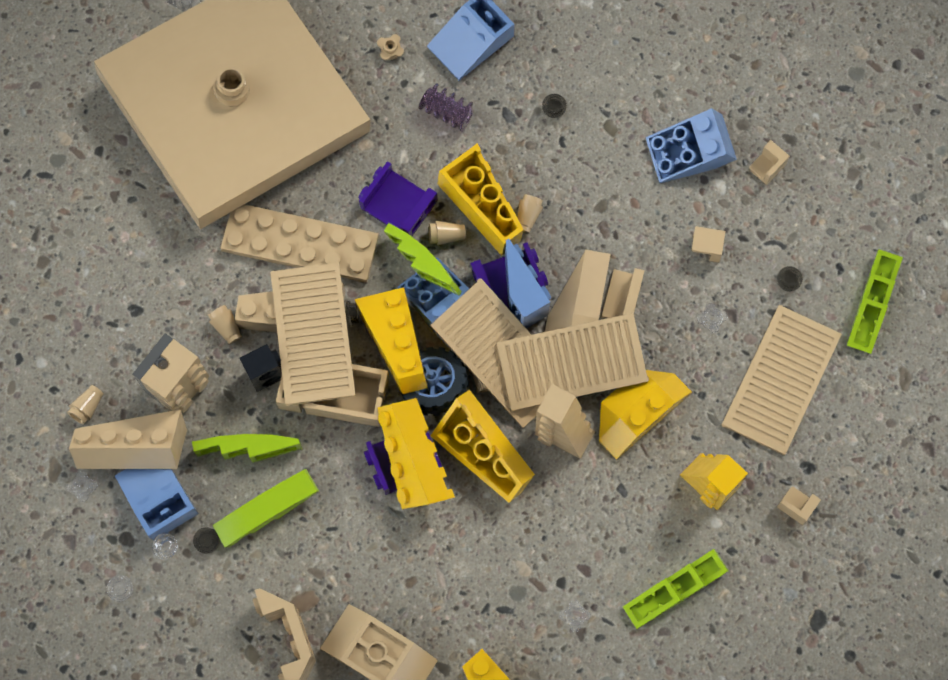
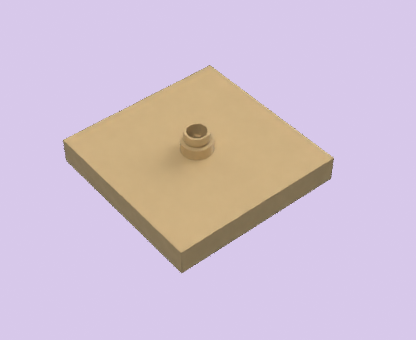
[94,0,370,230]

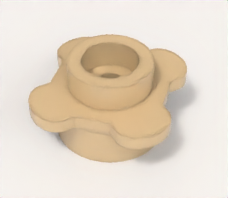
[377,34,404,60]

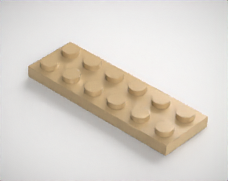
[220,204,379,283]

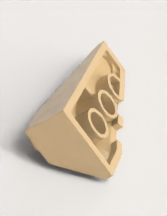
[545,250,610,332]

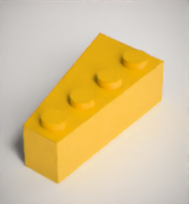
[437,143,524,256]
[354,287,428,394]
[430,390,535,503]
[377,398,455,509]

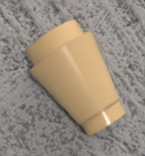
[517,194,543,233]
[428,221,466,246]
[208,305,242,344]
[67,385,103,424]

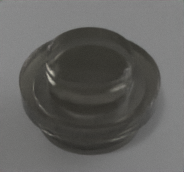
[542,94,567,118]
[777,266,803,292]
[345,301,359,326]
[193,527,220,554]

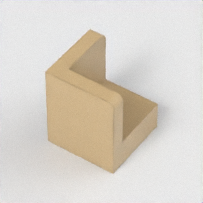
[749,140,790,185]
[691,226,726,262]
[777,487,821,525]

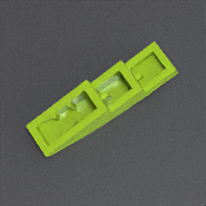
[384,223,462,296]
[846,249,903,354]
[192,434,302,463]
[212,469,319,548]
[623,549,729,629]

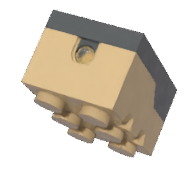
[132,333,209,413]

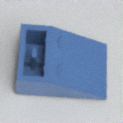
[427,0,514,81]
[645,108,737,183]
[505,239,551,329]
[398,257,469,346]
[115,469,199,541]

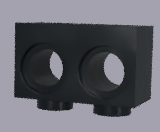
[239,344,282,392]

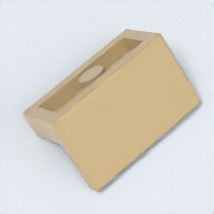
[602,268,645,319]

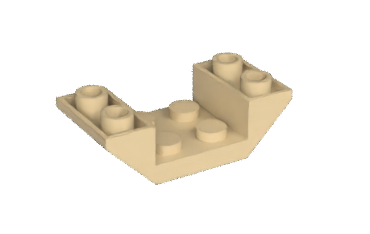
[253,588,316,680]
[320,604,438,680]

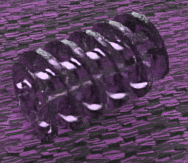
[418,83,473,132]

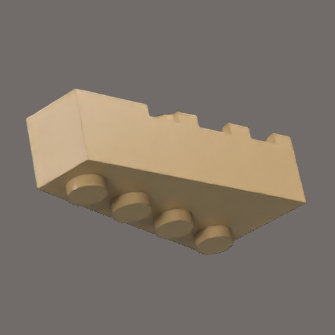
[235,283,346,333]
[535,384,595,459]
[69,409,187,469]

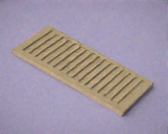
[270,262,356,406]
[430,279,541,428]
[721,305,842,456]
[497,313,649,411]

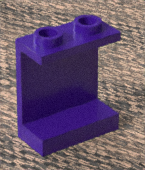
[358,161,438,237]
[470,242,548,308]
[364,431,442,495]

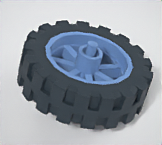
[400,347,468,416]

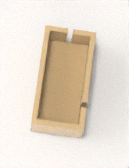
[276,364,390,427]

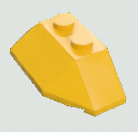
[599,370,692,460]

